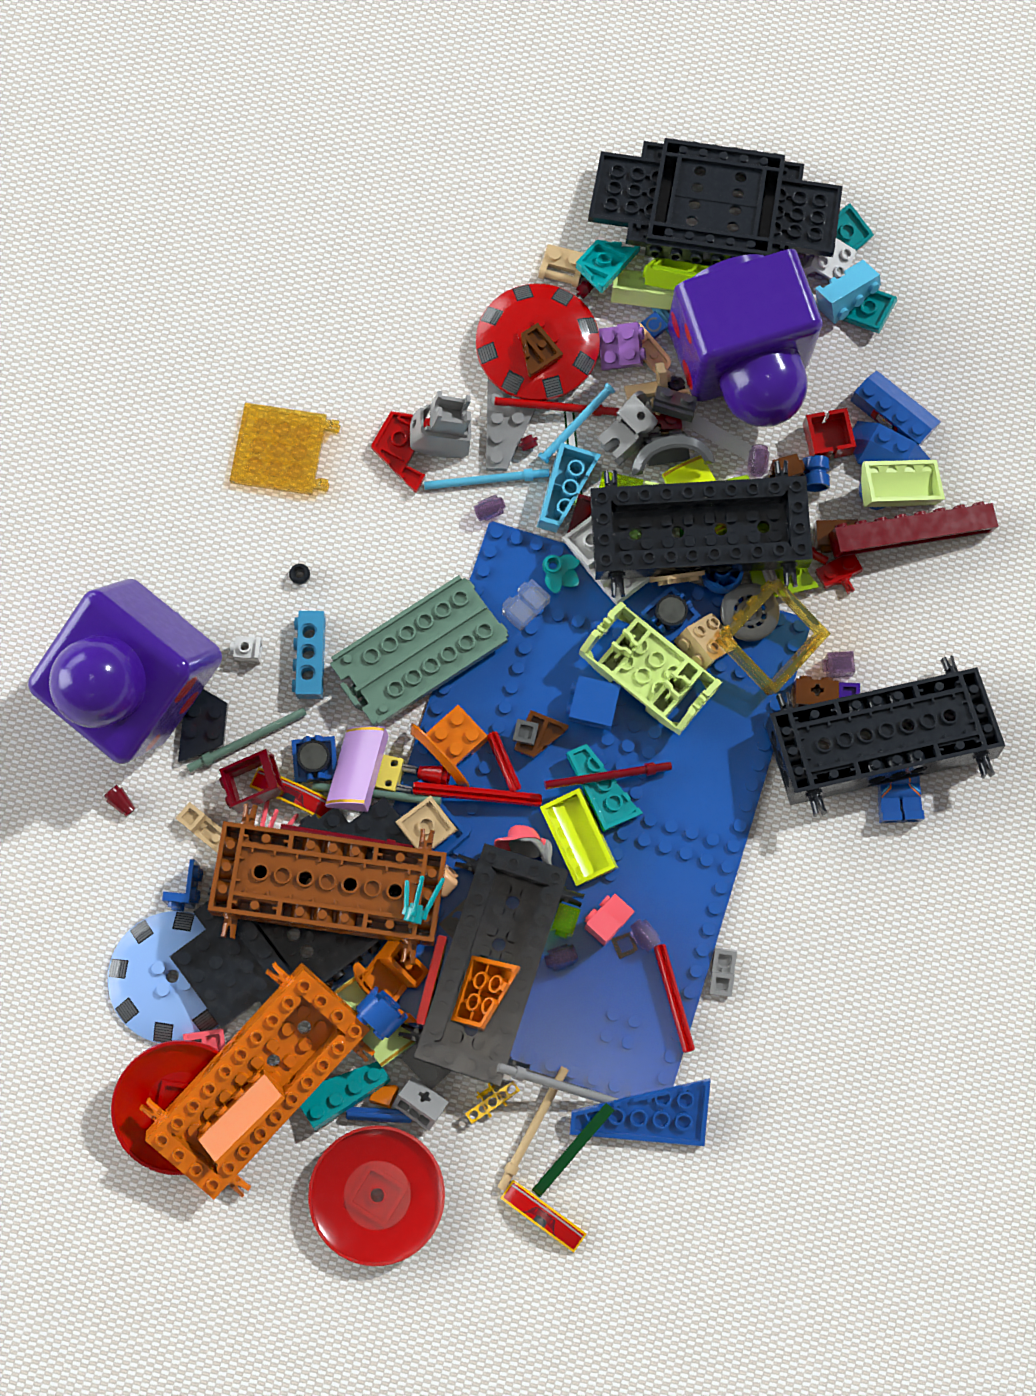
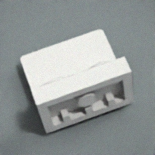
[801,238,856,280]

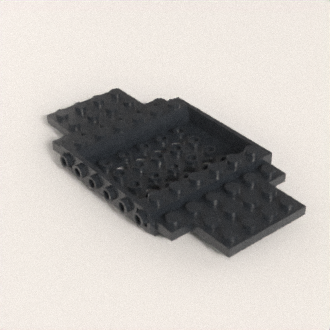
[588,138,843,265]
[169,797,415,1029]

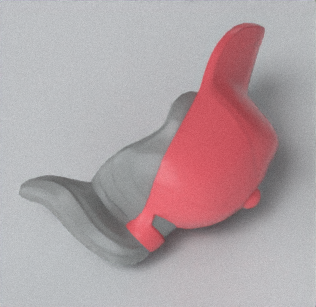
[494,825,552,865]

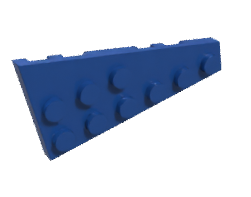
[570,1078,711,1146]

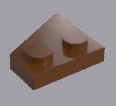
[521,323,563,378]
[514,710,569,759]

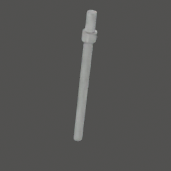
[497,1063,618,1103]

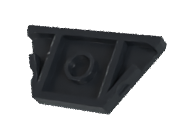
[178,689,228,763]

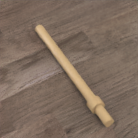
[497,1066,569,1191]

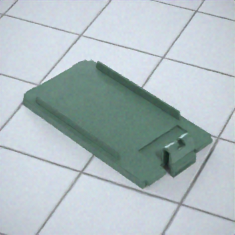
[330,575,509,726]

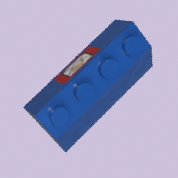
[850,371,941,446]

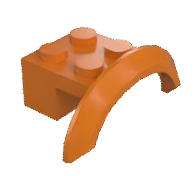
[410,705,488,787]
[353,941,429,1023]

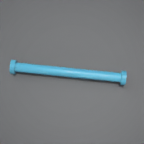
[538,383,615,464]

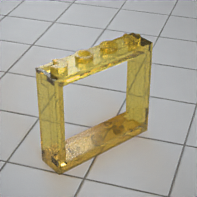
[715,579,831,695]

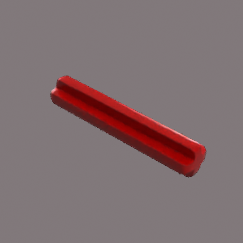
[487,731,521,792]

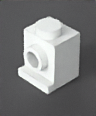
[230,636,263,663]

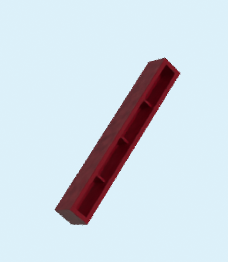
[828,501,999,558]

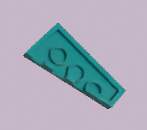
[566,744,643,832]
[300,1061,391,1131]

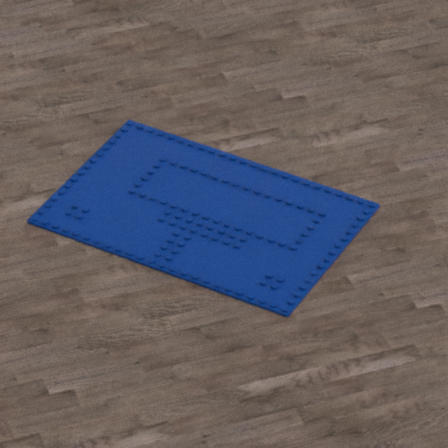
[331,521,811,1099]

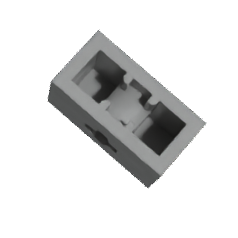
[392,1076,449,1131]

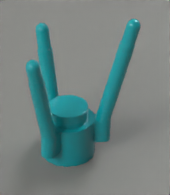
[402,876,445,925]

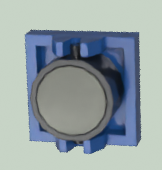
[640,585,701,643]
[291,735,337,783]

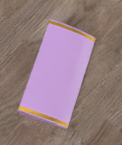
[326,726,389,812]

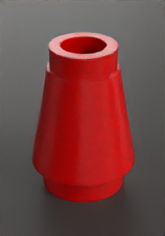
[417,766,451,785]

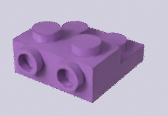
[599,322,646,371]

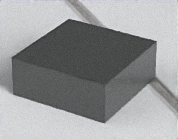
[513,719,539,746]

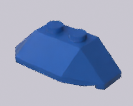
[852,421,931,465]

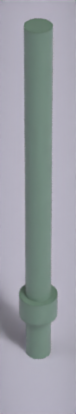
[187,708,307,773]
[312,782,442,806]

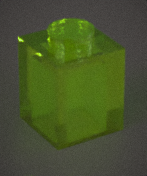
[551,903,581,939]

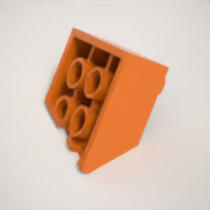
[451,955,521,1031]

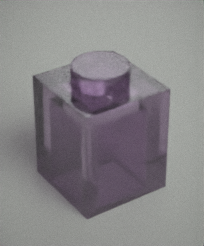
[822,651,855,678]

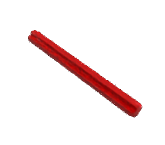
[413,782,542,807]

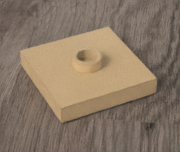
[396,795,457,850]

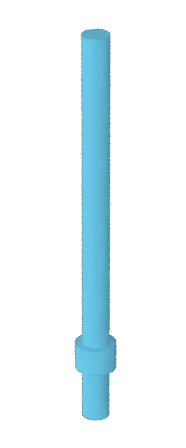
[424,468,550,490]

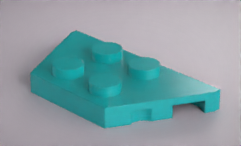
[576,240,641,293]

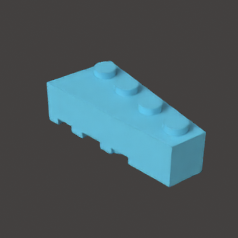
[536,443,601,533]

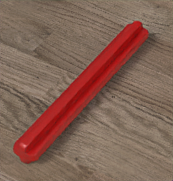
[654,944,695,1053]

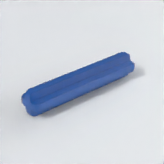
[346,1107,412,1123]

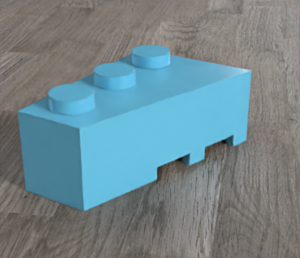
[815,260,881,324]

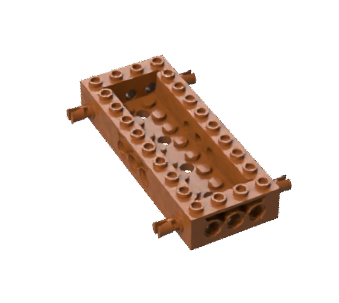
[208,804,447,965]

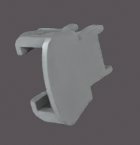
[410,391,471,458]
[597,391,660,466]

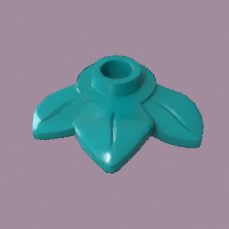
[542,554,580,594]

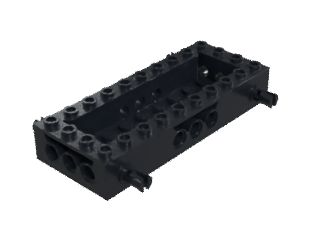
[590,460,813,598]
[766,655,1006,817]
[398,843,585,1087]

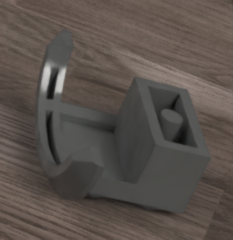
[632,429,715,476]

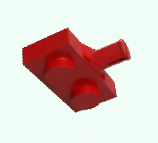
[815,555,863,594]

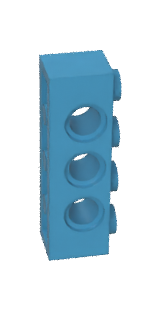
[292,611,326,699]

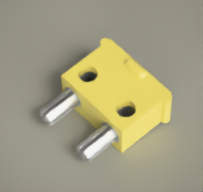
[374,755,418,794]

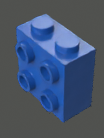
[565,676,621,731]

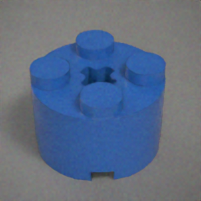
[356,986,408,1040]

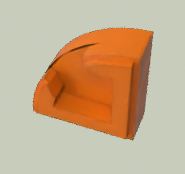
[369,1085,399,1109]

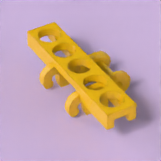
[465,1081,520,1124]

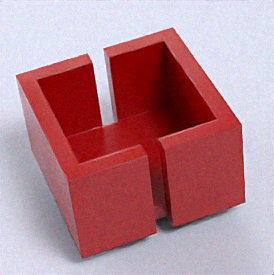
[803,408,856,459]

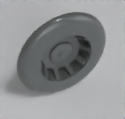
[720,583,780,642]

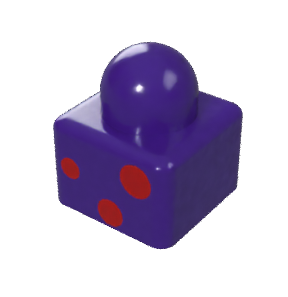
[668,249,823,427]
[28,579,222,764]

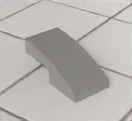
[709,947,737,997]

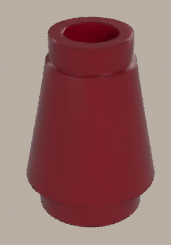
[104,785,136,817]

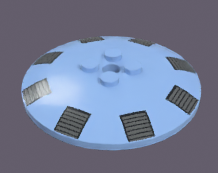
[108,911,220,1043]

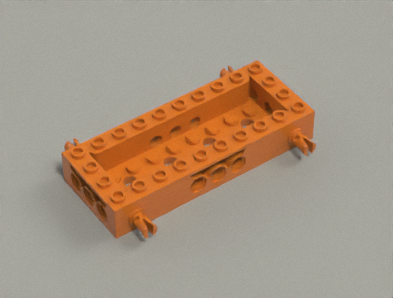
[139,962,375,1200]

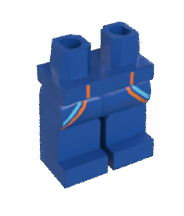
[878,776,925,823]

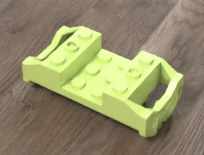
[579,602,722,735]

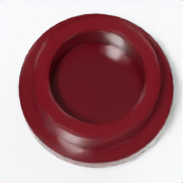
[576,281,594,299]
[518,434,538,452]

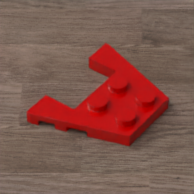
[371,411,430,493]

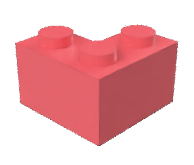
[585,894,635,946]

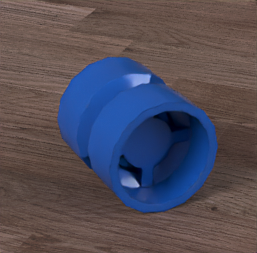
[802,455,830,492]

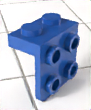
[162,859,203,912]

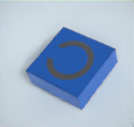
[641,311,668,339]

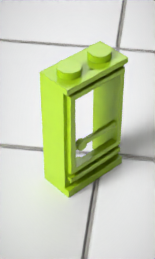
[643,258,710,290]

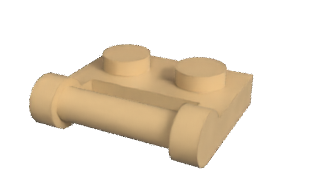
[538,244,584,288]

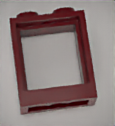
[219,749,285,813]

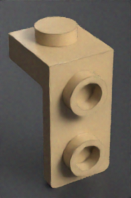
[624,362,671,400]

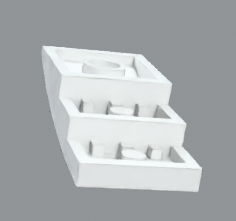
[562,516,650,605]

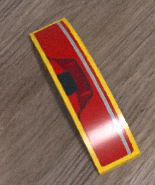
[249,767,332,818]
[500,1180,587,1253]

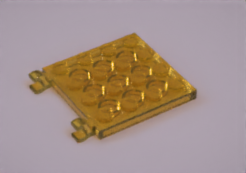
[229,403,341,495]

